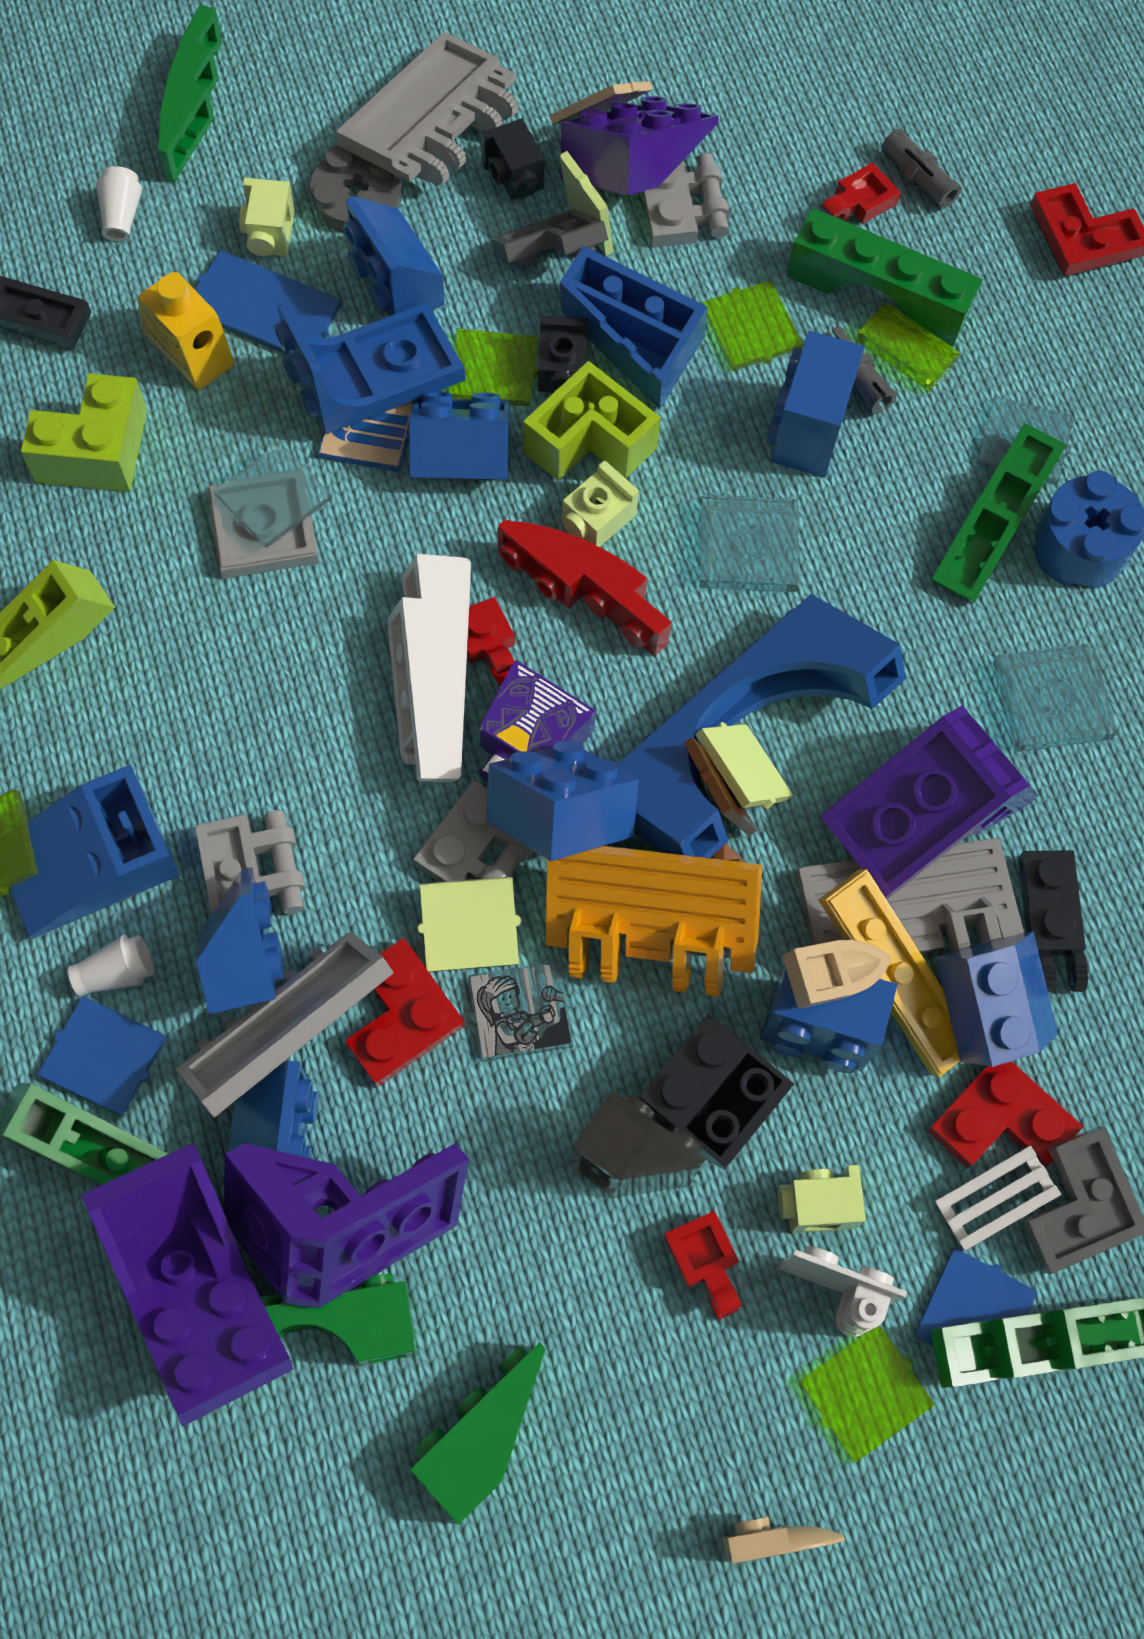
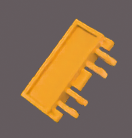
[546,846,762,997]

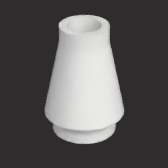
[96,166,142,242]
[68,935,154,996]

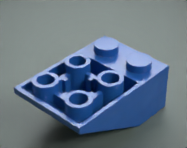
[0,764,180,939]

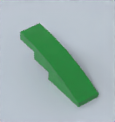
[158,4,223,183]
[931,422,1067,604]
[930,1297,1144,1388]

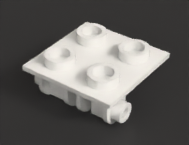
[778,1246,907,1337]

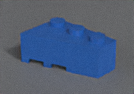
[560,246,708,409]

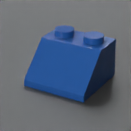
[936,931,1058,1067]

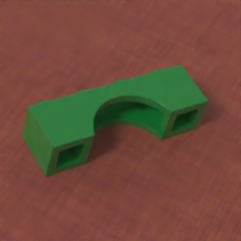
[786,208,983,347]
[260,1274,418,1366]

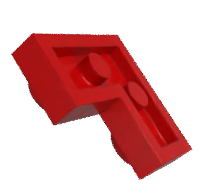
[1030,183,1144,276]
[345,938,465,1088]
[927,1061,1084,1169]

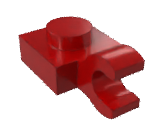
[822,162,901,224]
[467,596,515,687]
[663,1210,742,1320]

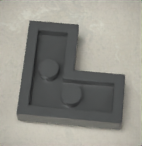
[491,209,609,266]
[1021,1127,1144,1274]

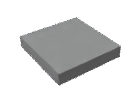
[207,471,319,579]

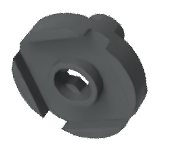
[310,146,402,233]

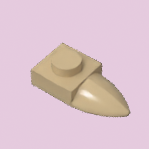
[782,940,891,1009]
[722,1517,845,1564]

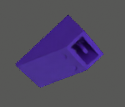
[561,96,719,196]

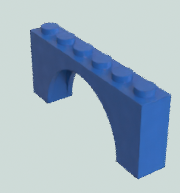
[617,594,906,858]

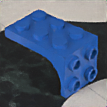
[274,302,466,434]

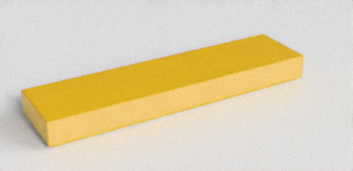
[818,869,960,1077]

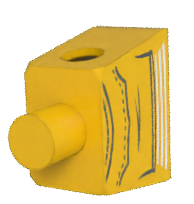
[137,272,235,391]

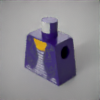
[479,660,596,783]

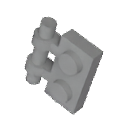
[641,153,730,248]
[413,780,534,882]
[195,810,305,915]

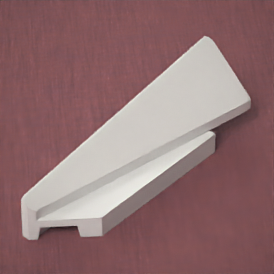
[387,554,471,782]

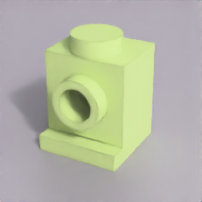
[239,177,295,257]
[562,460,639,547]
[778,1165,866,1233]

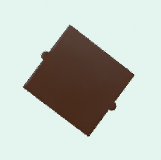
[684,737,757,836]

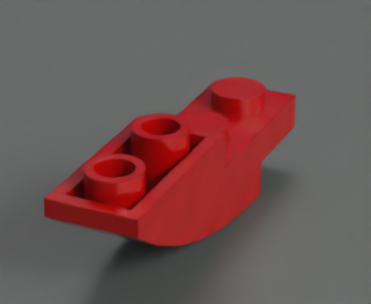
[497,520,672,657]

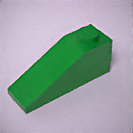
[0,1083,169,1186]

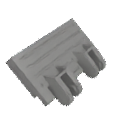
[336,32,519,186]
[796,838,1024,954]
[175,932,394,1118]

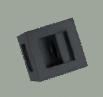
[481,118,545,200]
[538,316,588,393]

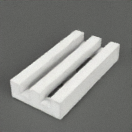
[935,1146,1062,1251]

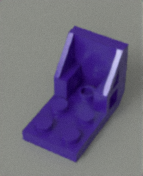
[820,705,1039,898]
[81,1143,294,1427]
[223,1143,469,1309]

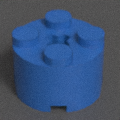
[1034,471,1144,589]

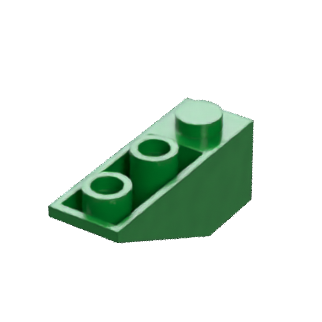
[410,1342,546,1525]

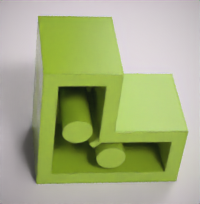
[523,361,661,481]
[21,373,147,492]

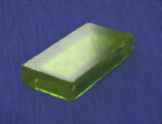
[856,302,960,392]

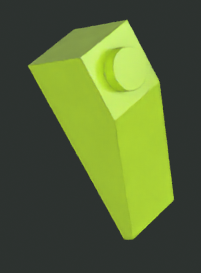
[0,560,115,689]

